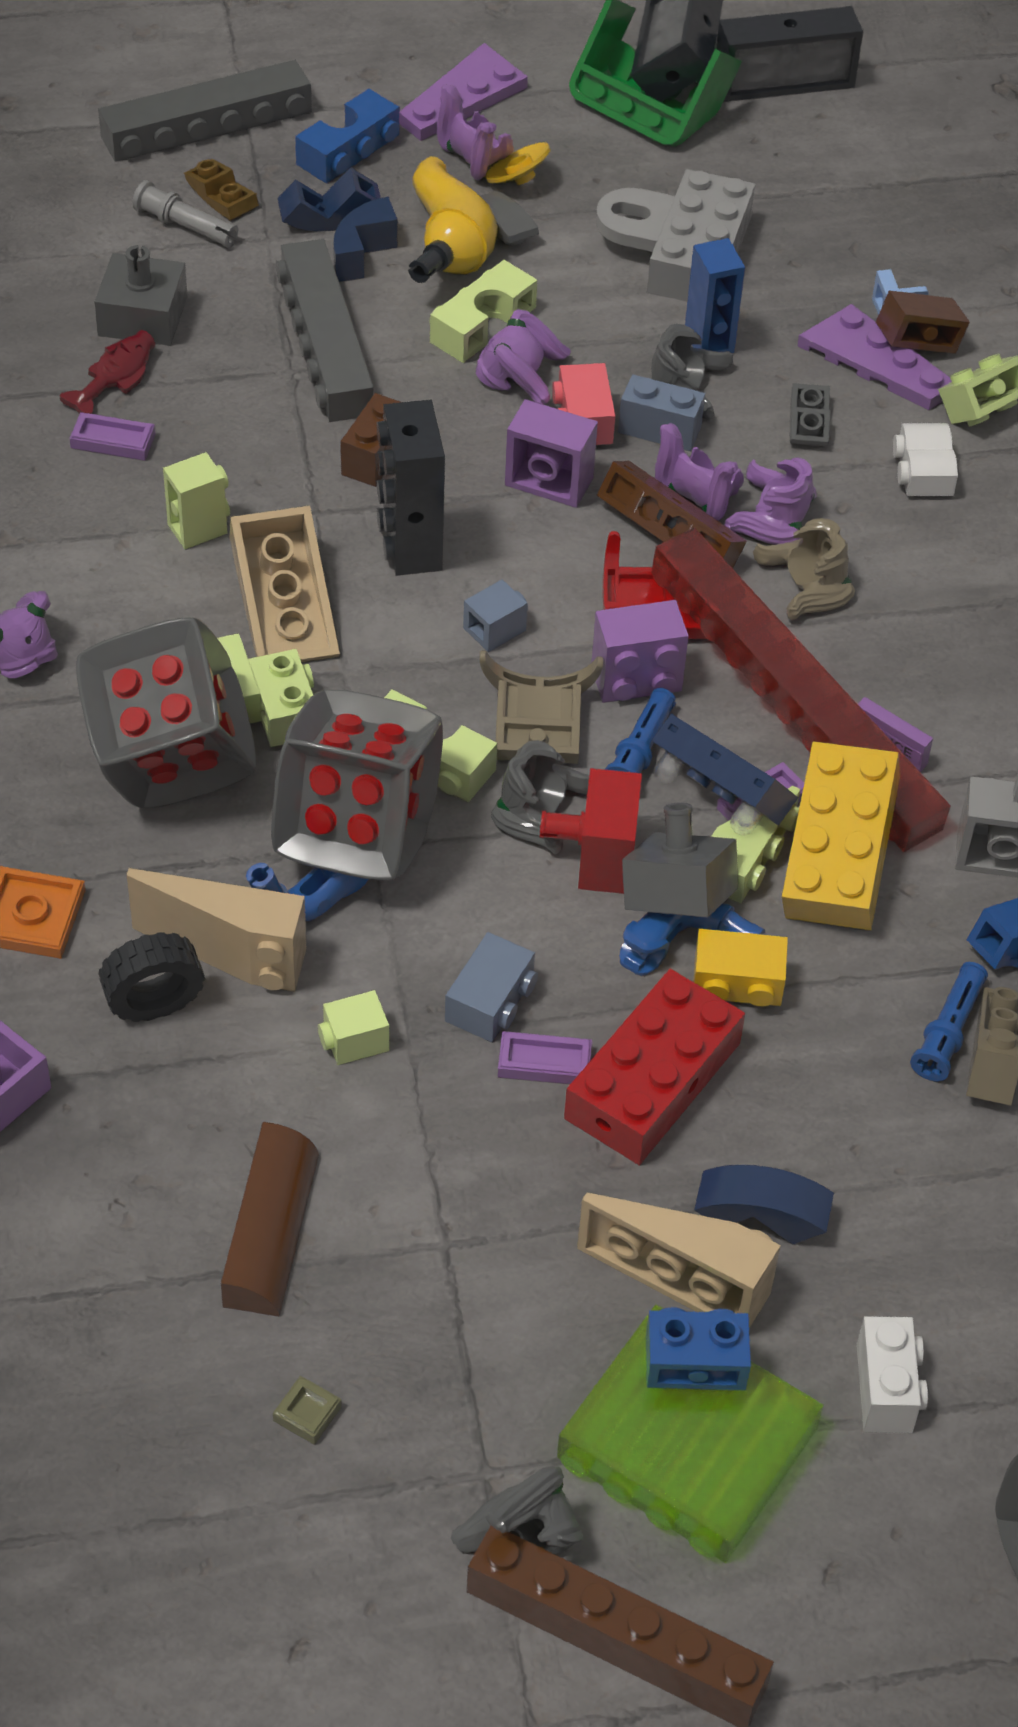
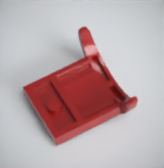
[602,531,710,639]

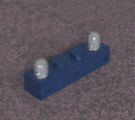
[652,714,799,835]

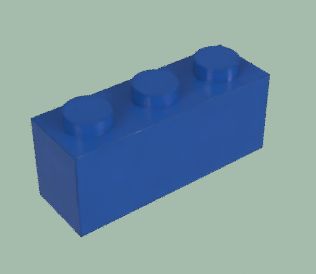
[685,238,745,353]

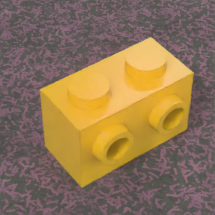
[693,929,788,1006]

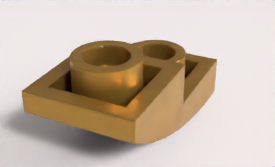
[184,159,259,220]

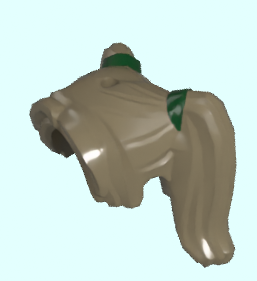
[752,518,855,620]

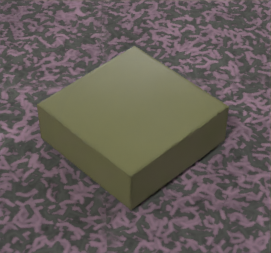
[273,1376,342,1445]

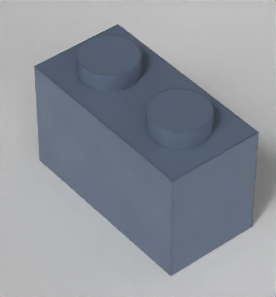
[618,374,705,452]
[445,932,538,1042]

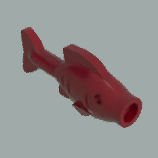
[60,330,156,414]

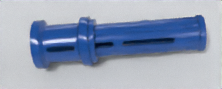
[604,688,676,773]
[910,962,988,1081]

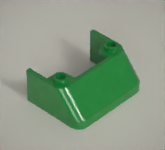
[569,0,742,147]

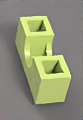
[429,260,537,363]
[384,689,497,802]

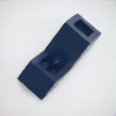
[277,167,381,231]
[333,196,398,282]
[694,1165,834,1245]

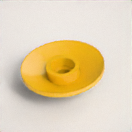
[485,142,551,185]

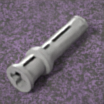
[132,180,238,248]

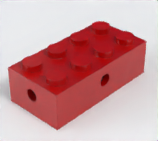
[564,968,745,1166]

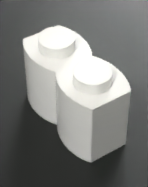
[893,423,958,496]

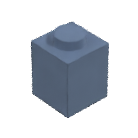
[463,579,528,652]

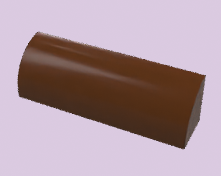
[221,1122,319,1317]

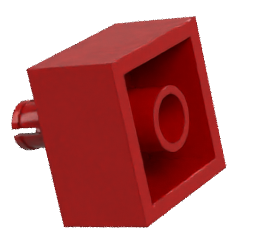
[539,768,642,894]

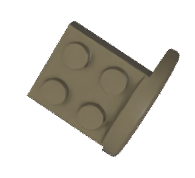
[480,650,603,764]

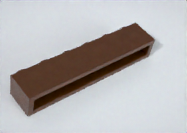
[467,1525,774,1727]

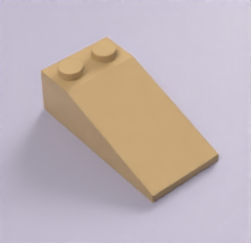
[230,506,340,662]
[127,868,306,992]
[577,1192,781,1328]

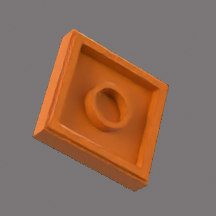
[0,866,86,959]

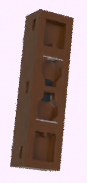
[597,461,747,577]

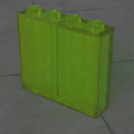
[557,1304,824,1563]

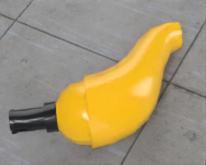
[408,156,498,283]

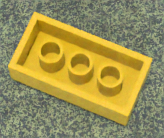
[782,742,900,930]

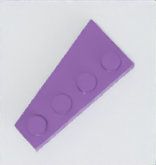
[399,43,528,141]
[797,304,951,410]

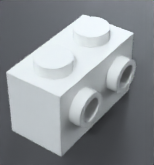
[857,1316,928,1433]

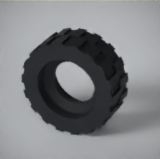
[98,932,205,1022]

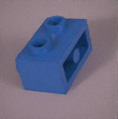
[646,1307,751,1390]

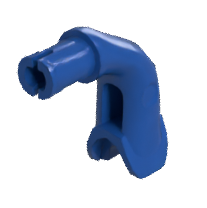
[246,863,369,922]
[619,903,765,976]

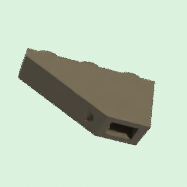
[966,987,1018,1105]

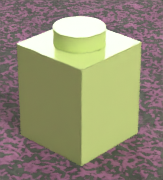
[318,990,389,1065]

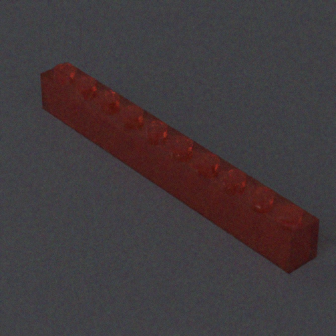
[651,527,951,852]

